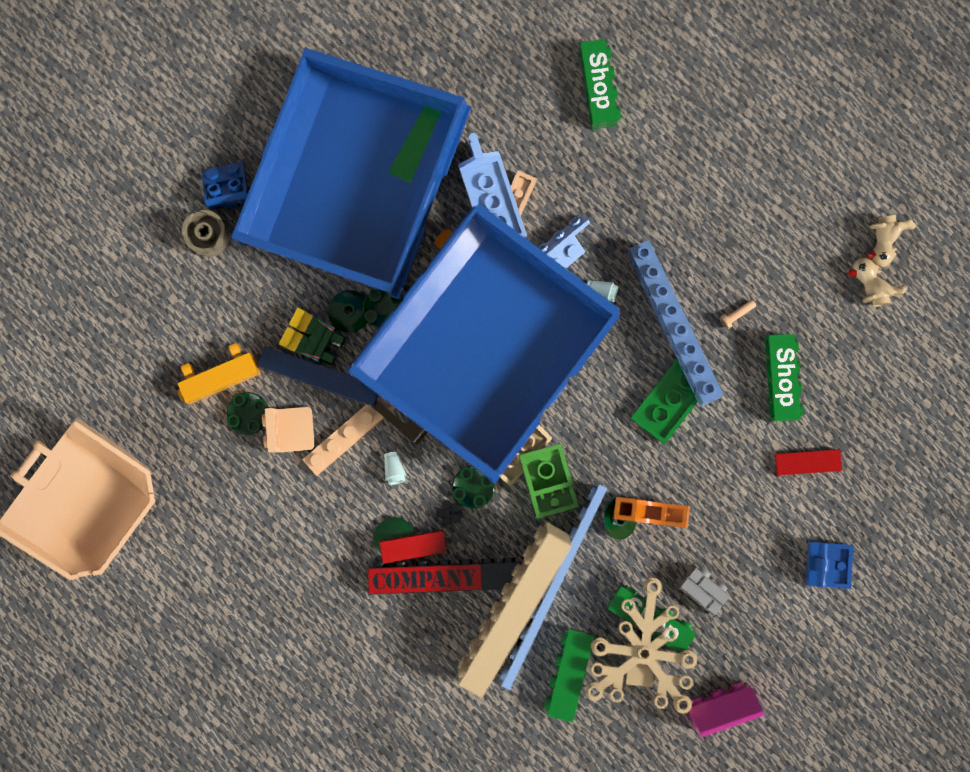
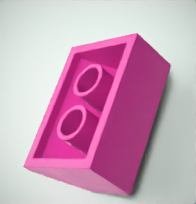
[686,682,765,737]

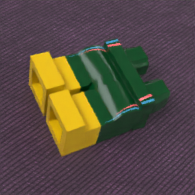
[279,307,346,365]

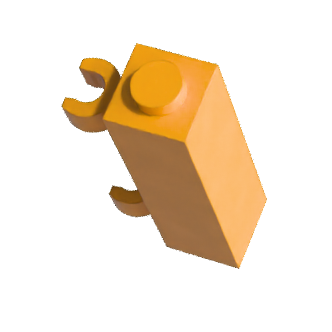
[177,343,261,404]

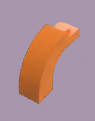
[614,497,690,528]

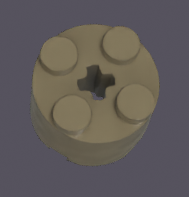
[182,210,230,257]

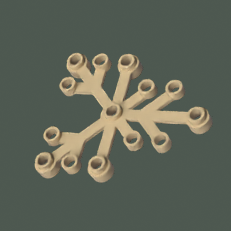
[585,577,697,713]

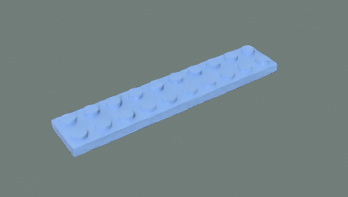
[500,485,607,690]

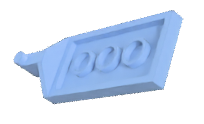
[458,133,527,238]

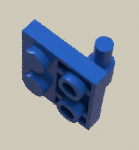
[202,161,248,210]
[806,542,853,589]

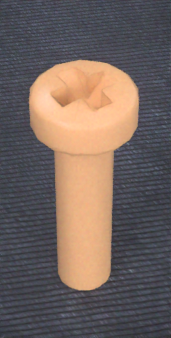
[720,300,756,329]

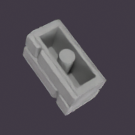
[677,567,730,616]

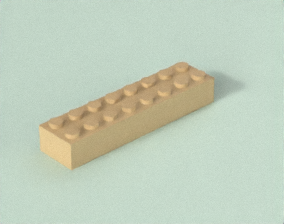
[457,522,572,698]

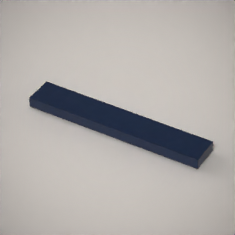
[257,347,379,408]

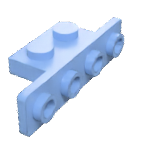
[538,215,590,268]

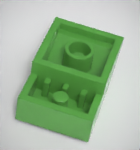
[519,444,579,520]

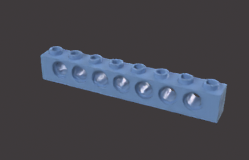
[628,240,724,407]

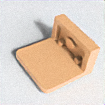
[262,407,315,453]

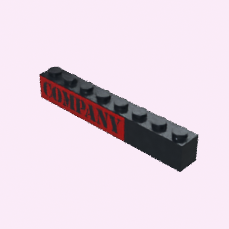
[368,557,523,595]

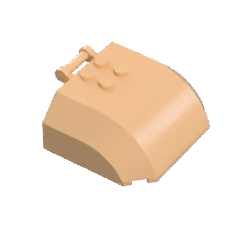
[0,418,155,580]

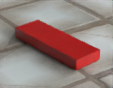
[774,449,842,476]
[379,530,446,564]

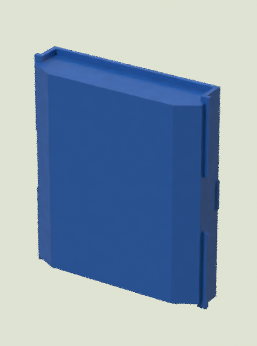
[231,48,472,299]
[346,203,620,484]

